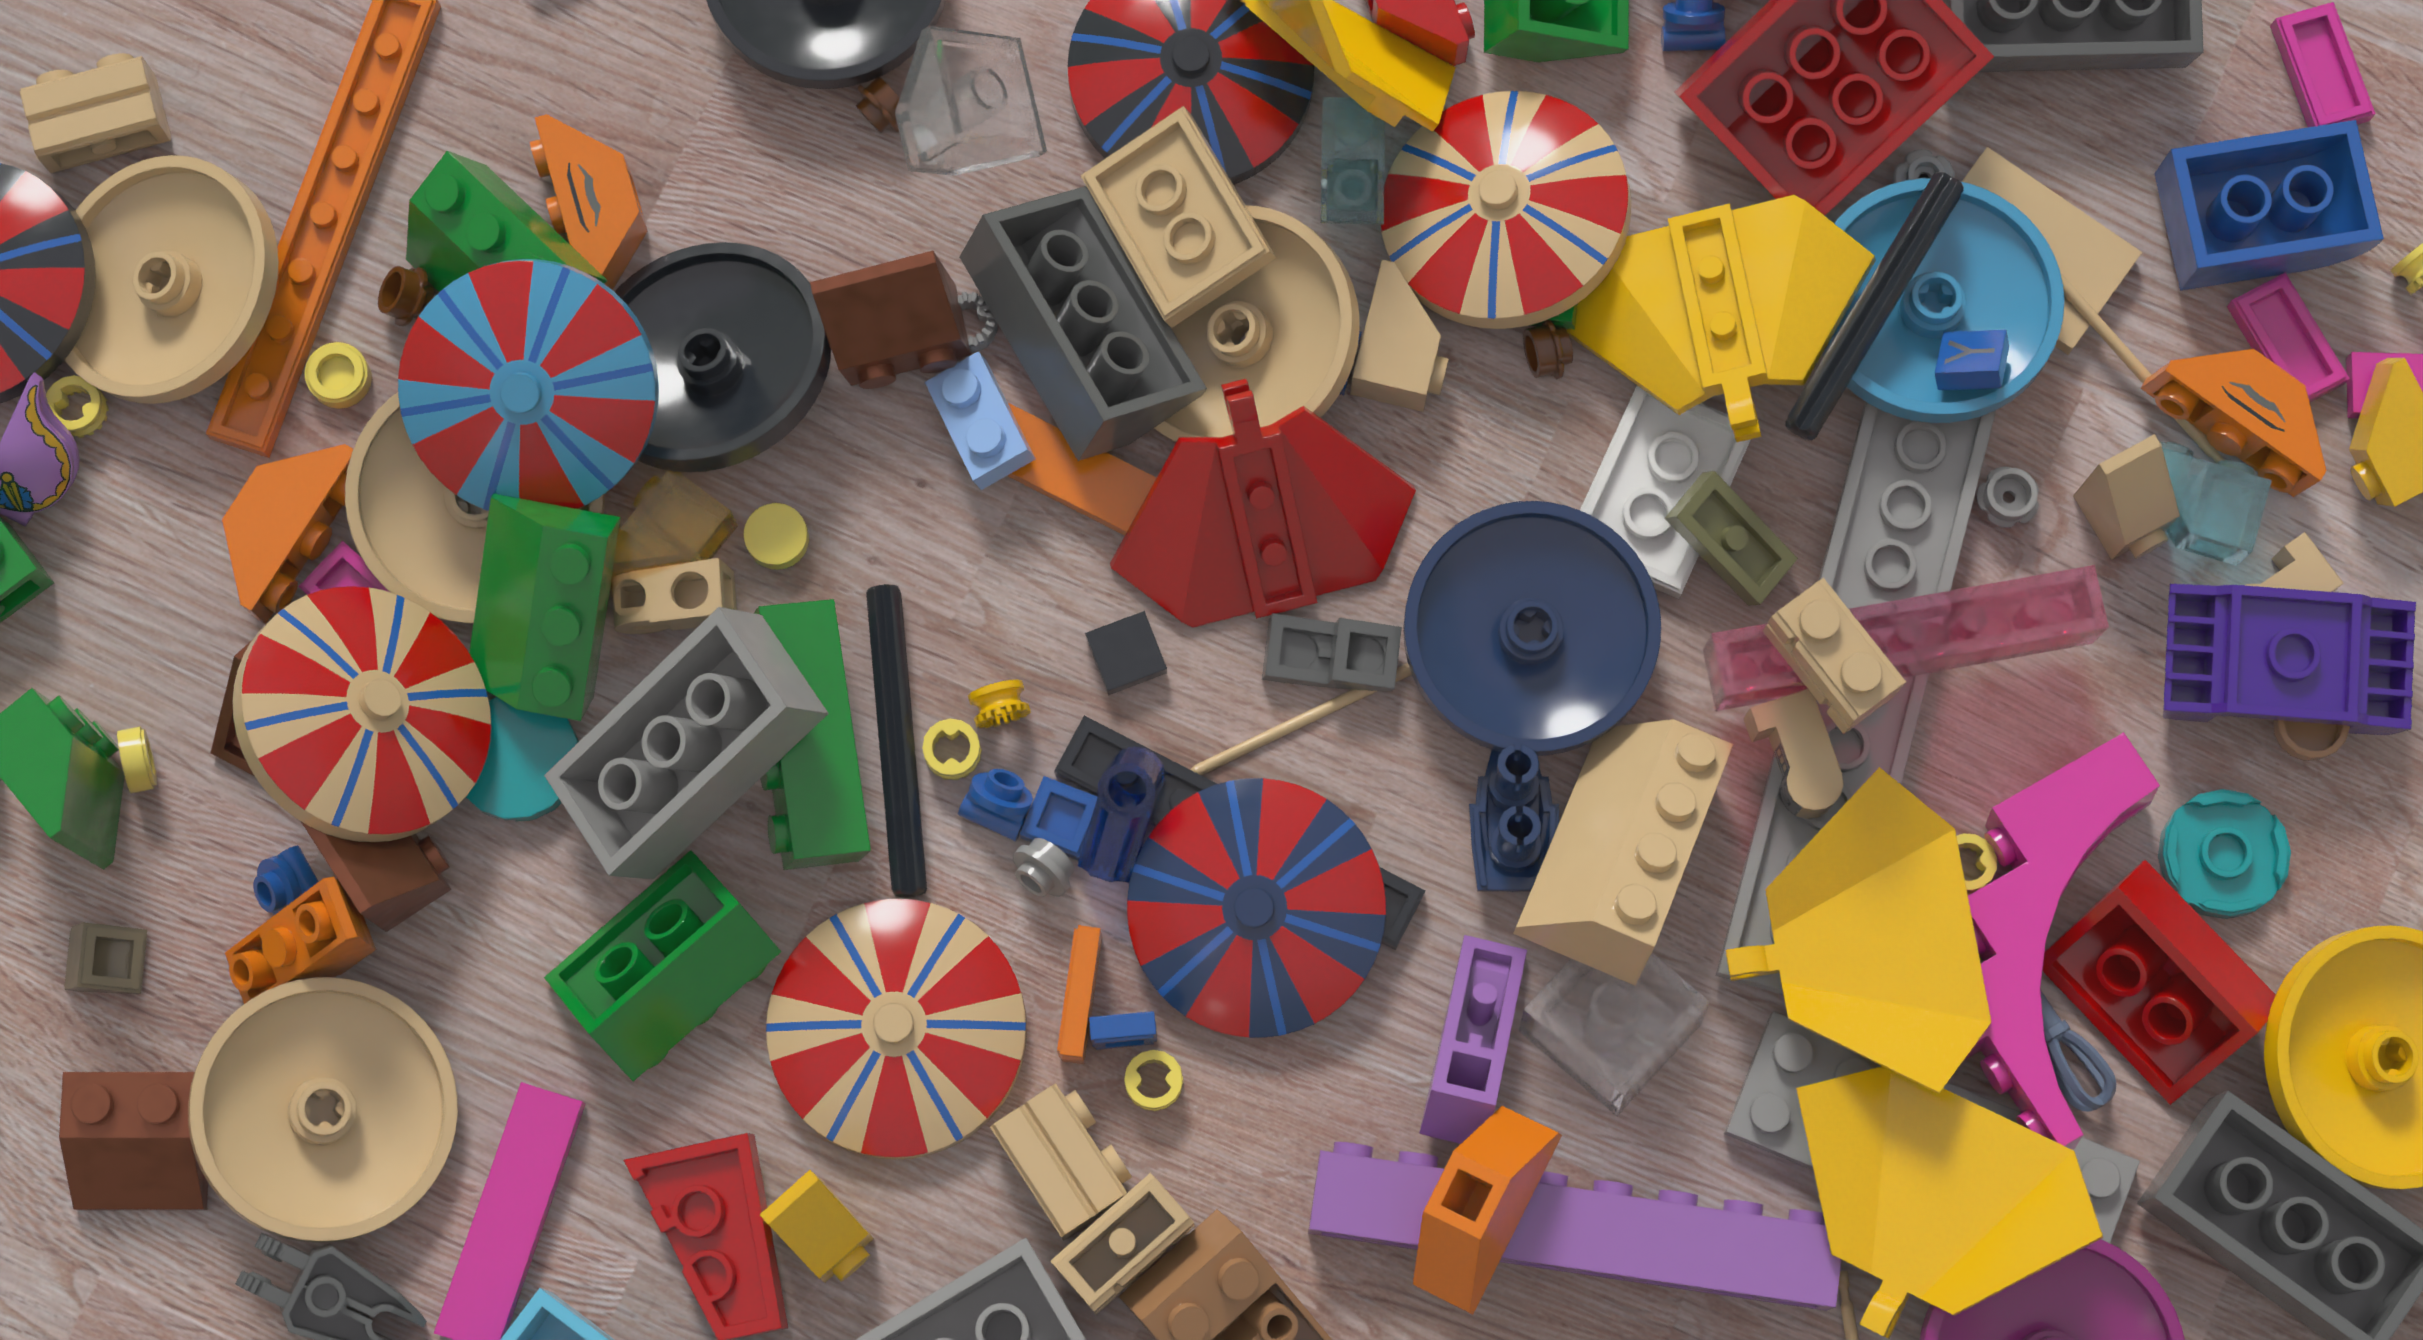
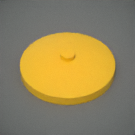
[2264,925,2423,1189]

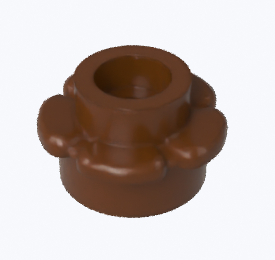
[856,77,912,133]
[378,266,434,327]
[1523,320,1573,380]

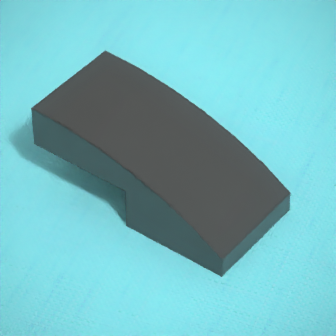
[1262,613,1402,691]

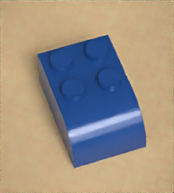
[2154,120,2384,291]

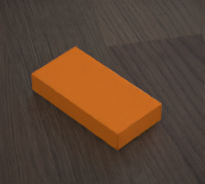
[1057,925,1102,1064]

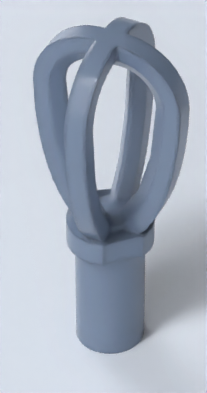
[2040,989,2117,1112]

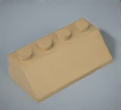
[1513,719,1734,985]

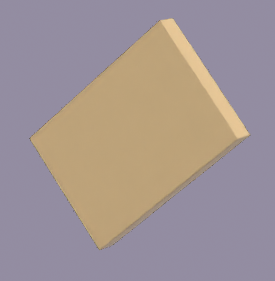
[1081,106,1276,328]
[1962,147,2142,355]

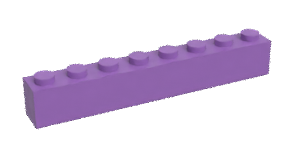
[1308,1142,1842,1311]

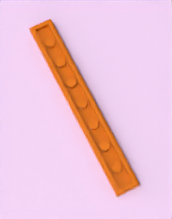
[206,0,441,458]

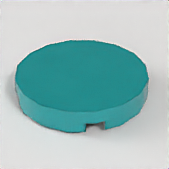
[466,697,579,822]
[2158,789,2291,919]

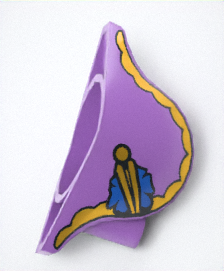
[0,372,80,527]

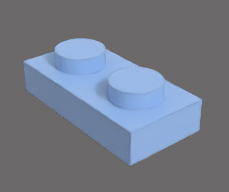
[925,351,1036,490]

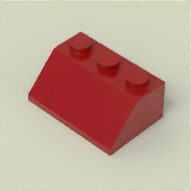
[2042,860,2276,1105]

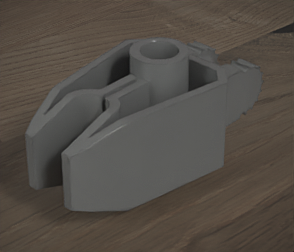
[235,1233,427,1340]

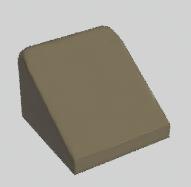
[64,922,147,994]

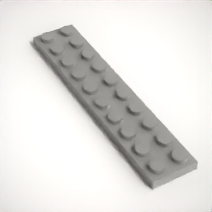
[1715,401,1996,995]

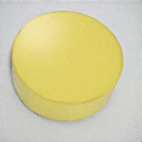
[305,342,372,409]
[744,503,809,570]
[117,726,157,794]

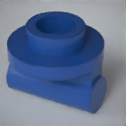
[1661,0,1726,51]
[958,769,1033,842]
[253,845,319,915]

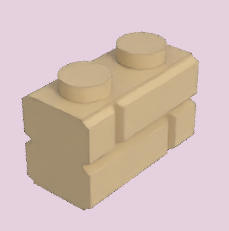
[19,53,172,173]
[1763,578,1906,734]
[990,1084,1132,1241]
[1051,1172,1195,1315]

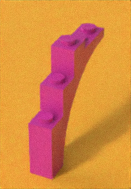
[1965,732,2160,1150]

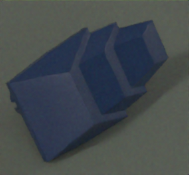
[1469,744,1559,892]

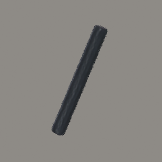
[1785,172,1964,441]
[866,584,927,898]

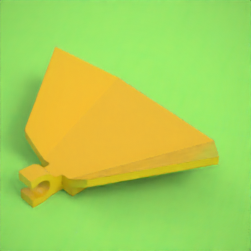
[1240,0,1456,132]
[1567,195,1876,442]
[1726,767,1991,1094]
[1796,1066,2104,1339]

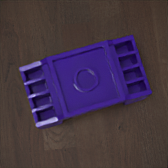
[2163,583,2416,735]

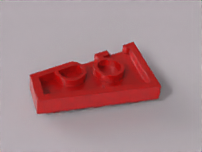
[623,1133,788,1340]

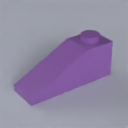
[1419,935,1527,1144]

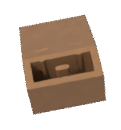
[1119,1209,1332,1340]

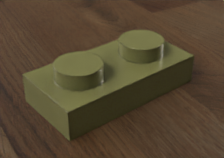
[1664,471,1798,606]

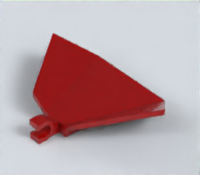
[1110,379,1416,628]

